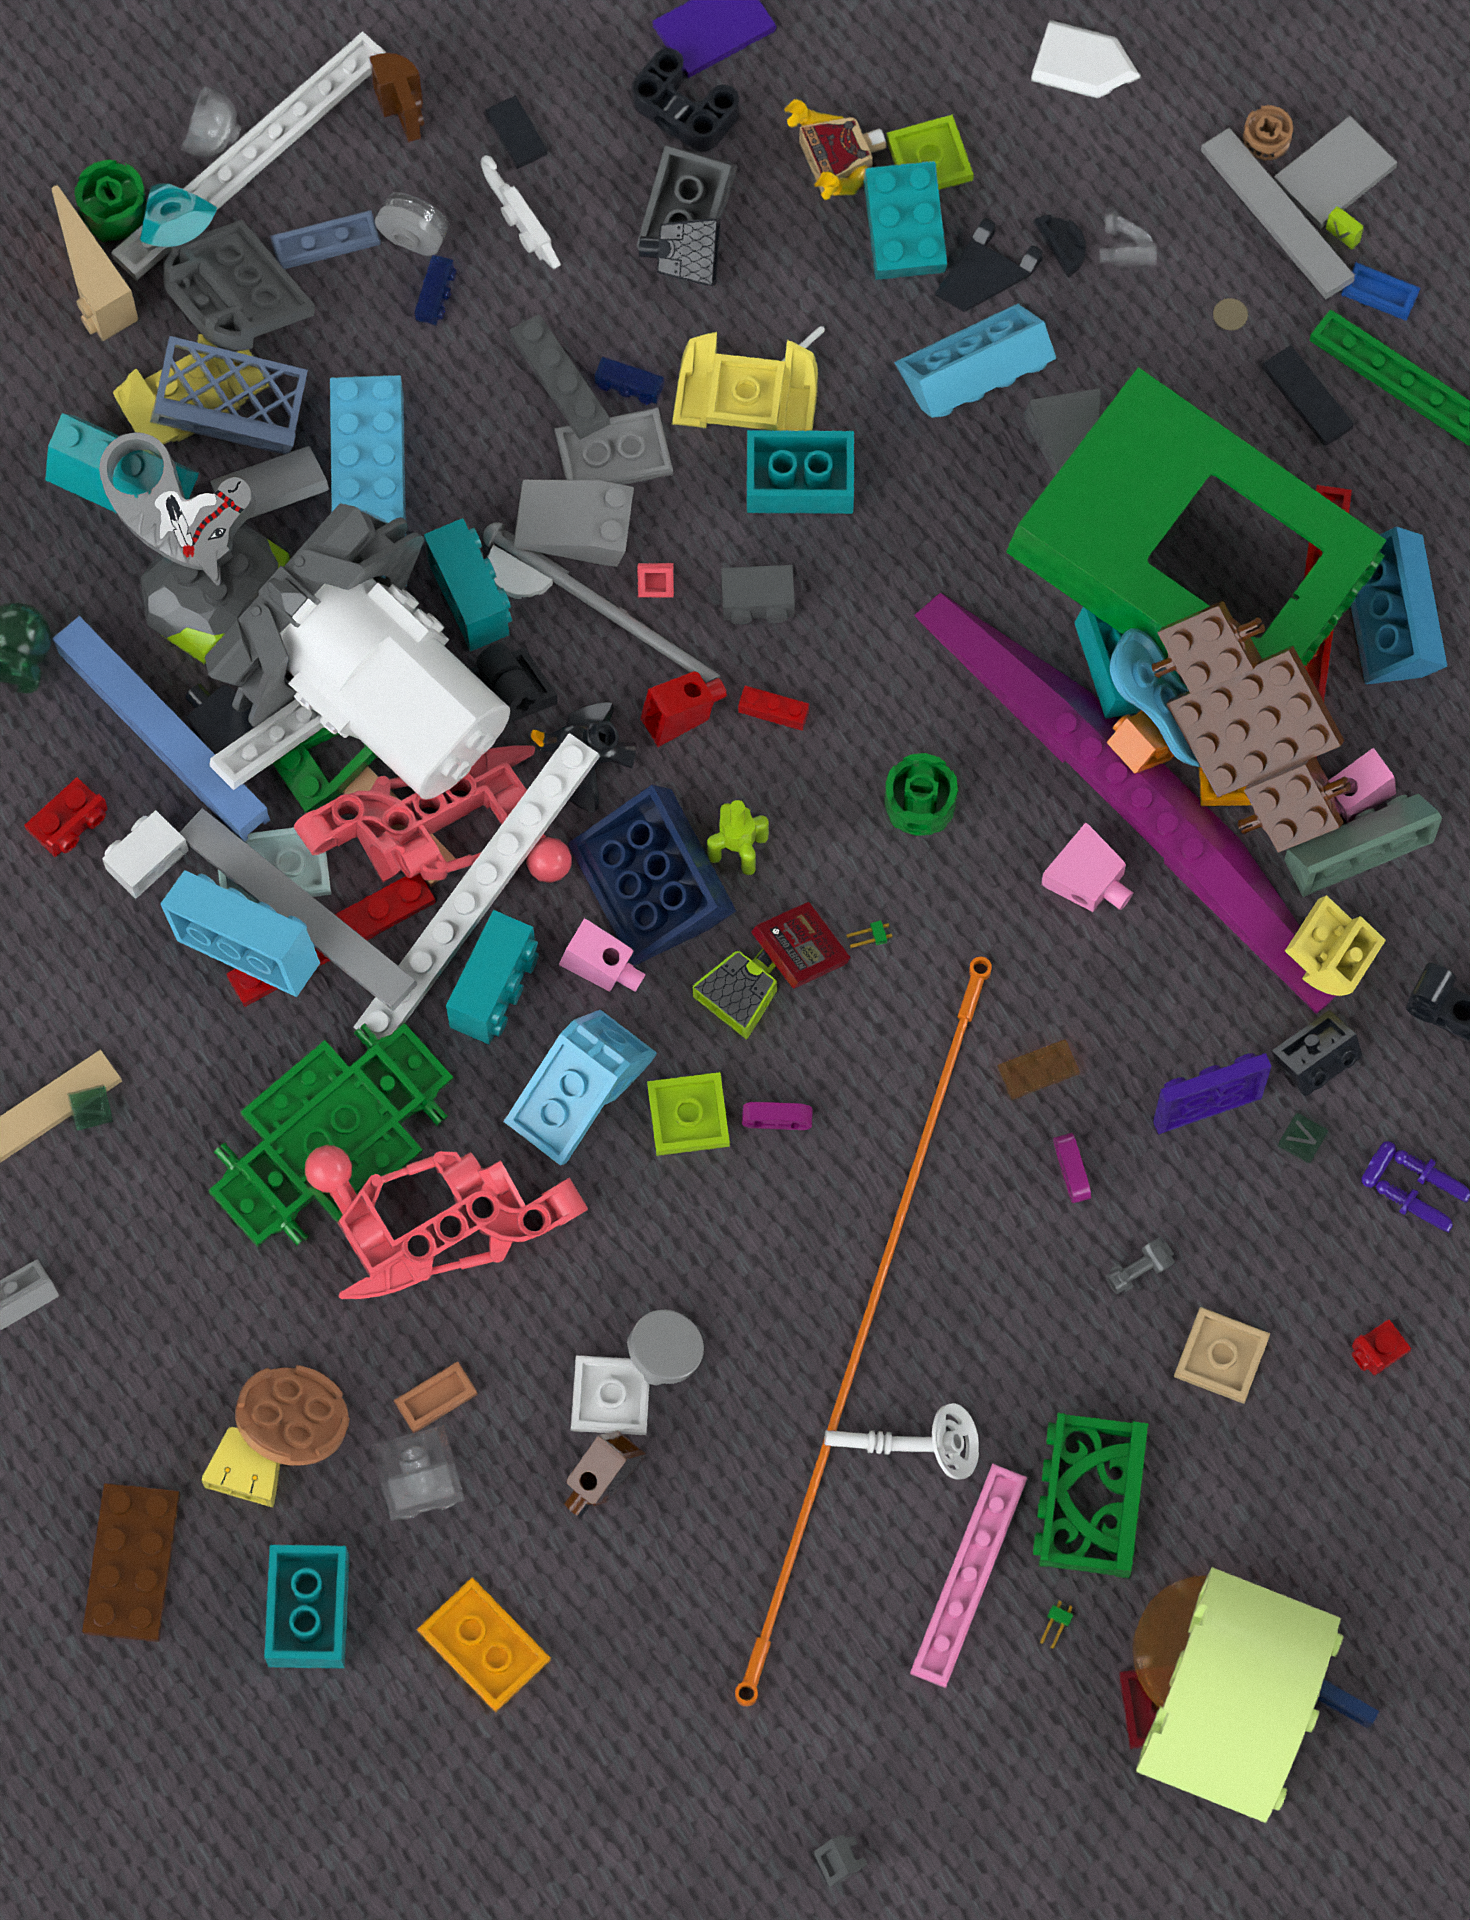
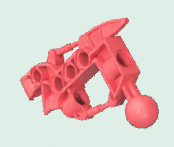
[294,746,572,883]
[305,1145,588,1299]

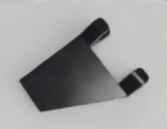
[935,218,1043,312]

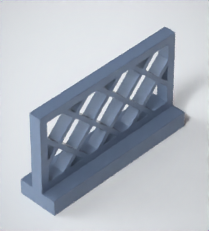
[150,336,308,454]

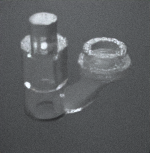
[1099,210,1157,267]

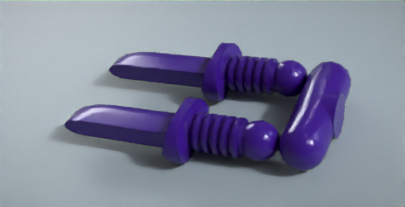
[1361,1141,1470,1233]

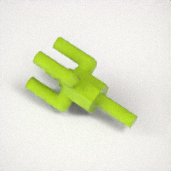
[707,800,769,875]

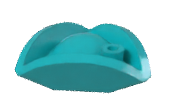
[140,183,217,247]

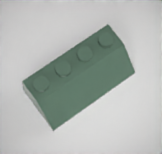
[1284,793,1442,897]

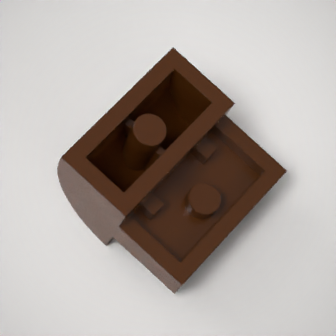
[369,53,425,143]

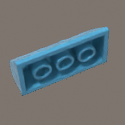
[1351,527,1447,684]

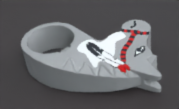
[99,433,256,586]

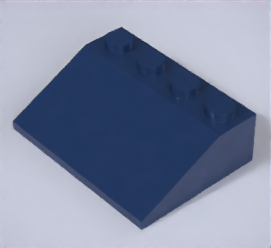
[568,785,736,966]

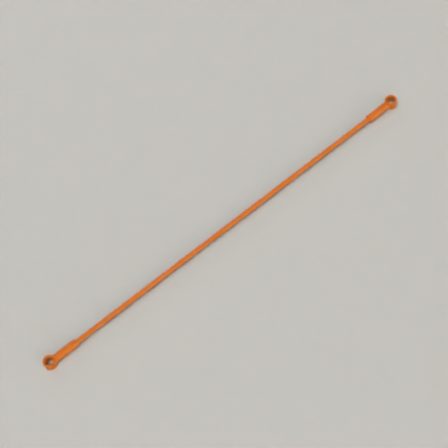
[735,957,992,1706]

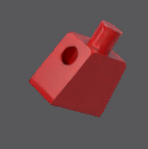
[640,671,727,747]

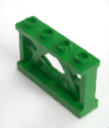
[1033,1412,1148,1578]

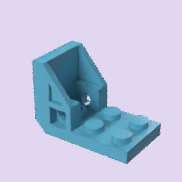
[504,1010,657,1166]

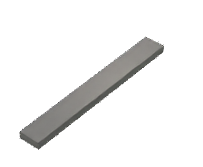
[180,808,417,1011]

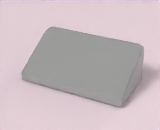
[0,1259,59,1330]

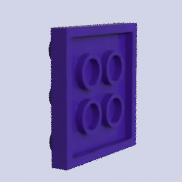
[1153,1053,1272,1135]

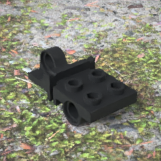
[464,644,558,724]

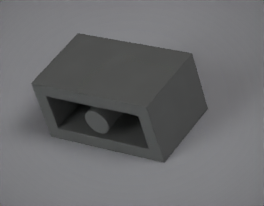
[721,565,795,625]

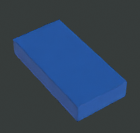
[1342,262,1420,321]

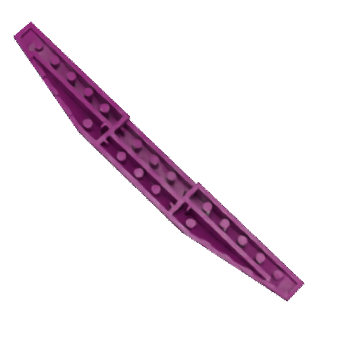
[914,592,1337,1014]

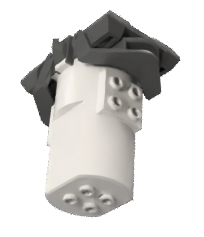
[205,503,510,800]

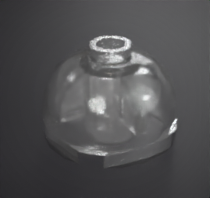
[180,85,241,158]

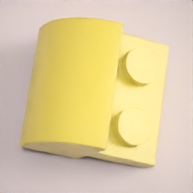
[1285,895,1386,996]

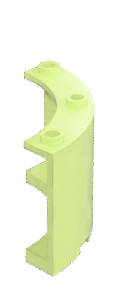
[1136,1567,1343,1823]

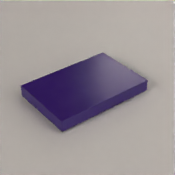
[653,0,776,78]

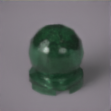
[0,602,51,693]

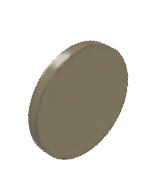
[1213,298,1248,330]

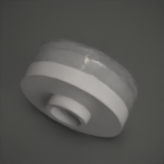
[375,192,450,256]

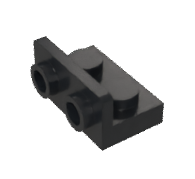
[1272,1010,1362,1096]

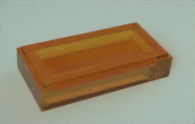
[997,1039,1080,1100]

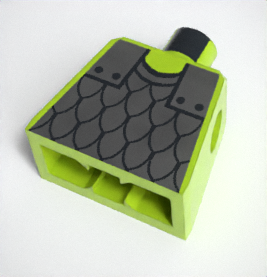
[693,948,777,1040]

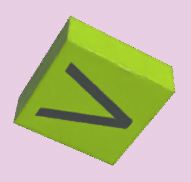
[1326,206,1364,250]

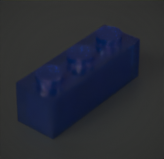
[414,255,457,325]
[595,356,664,404]

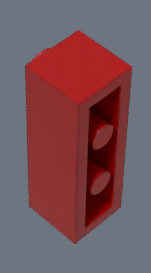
[738,686,809,731]

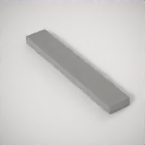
[1201,128,1355,299]

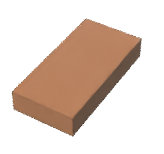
[394,1362,478,1433]

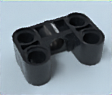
[632,48,739,152]
[1406,963,1470,1042]

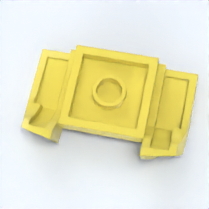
[672,332,818,431]
[113,334,270,445]

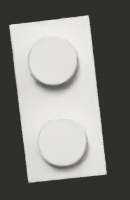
[102,810,189,899]

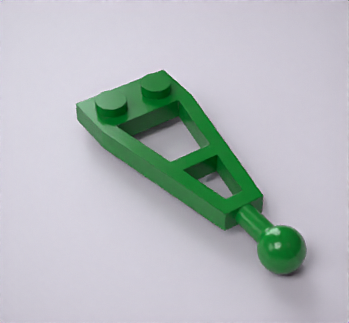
[273,727,377,813]

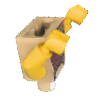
[784,99,886,200]

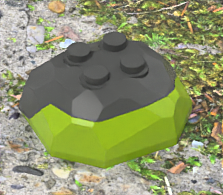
[140,523,290,664]

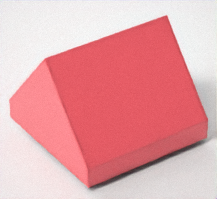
[638,563,674,598]

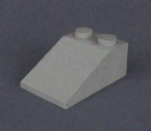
[513,480,634,567]

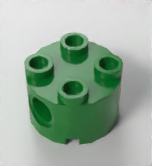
[74,159,147,242]
[884,753,958,836]

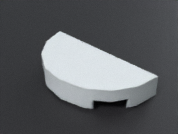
[488,545,553,599]

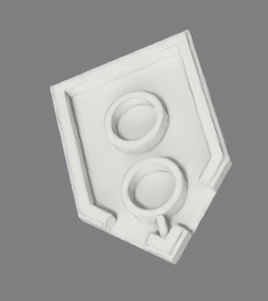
[1031,20,1140,98]

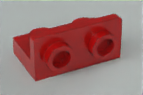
[24,777,108,857]

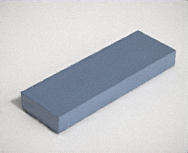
[270,210,381,269]

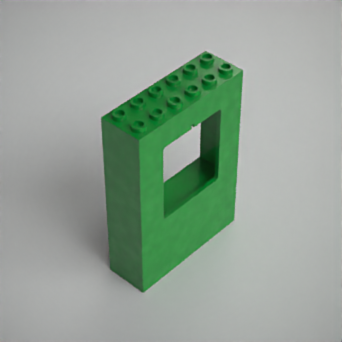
[1006,367,1387,672]

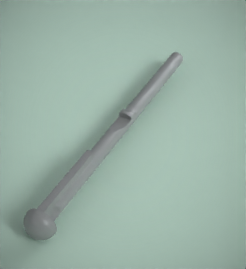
[483,522,720,683]

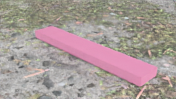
[910,1464,1028,1688]

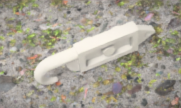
[481,155,561,269]

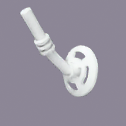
[824,1404,979,1479]

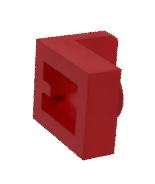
[1352,1319,1411,1376]

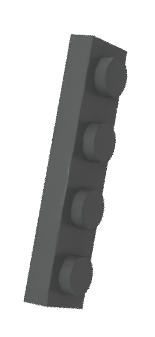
[509,314,610,440]

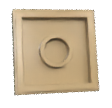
[1174,1307,1271,1404]

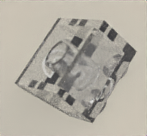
[371,1425,465,1521]

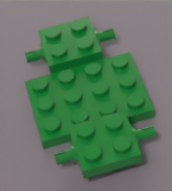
[209,1023,453,1248]

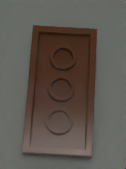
[82,1483,180,1642]

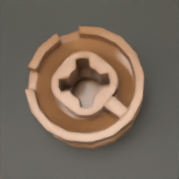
[1243,105,1293,160]

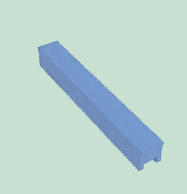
[52,616,270,842]

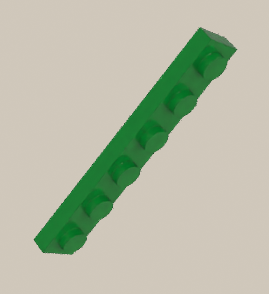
[1309,309,1470,447]

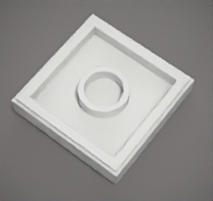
[571,1356,650,1435]

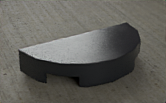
[1034,215,1086,278]

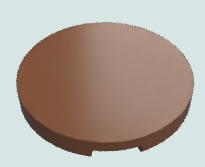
[235,1365,349,1466]

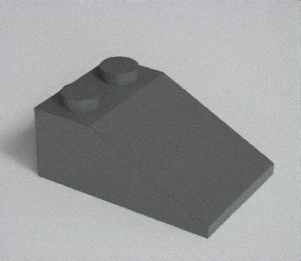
[636,145,738,247]

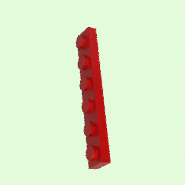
[226,873,436,1007]

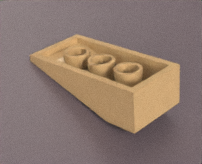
[51,185,139,341]

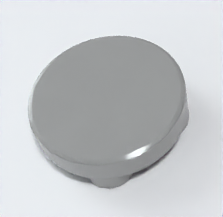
[627,1310,704,1385]

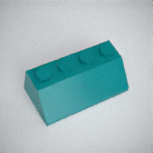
[45,413,199,513]

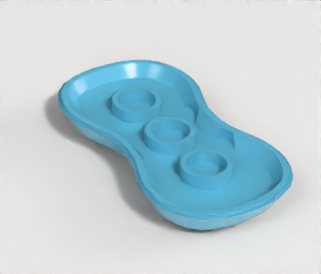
[1110,628,1201,767]

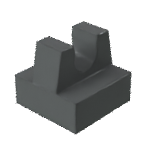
[814,1834,868,1887]

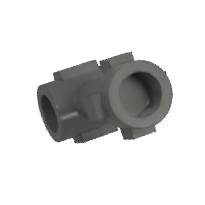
[1105,1237,1176,1294]

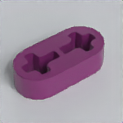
[742,1102,813,1130]
[1053,1133,1091,1204]

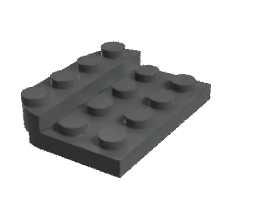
[163,220,315,352]

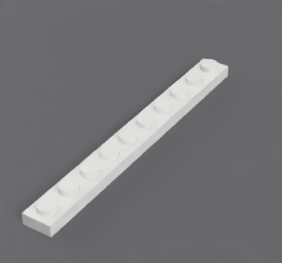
[111,32,386,281]
[354,733,600,1039]

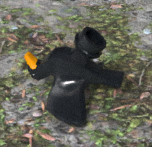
[531,702,636,813]

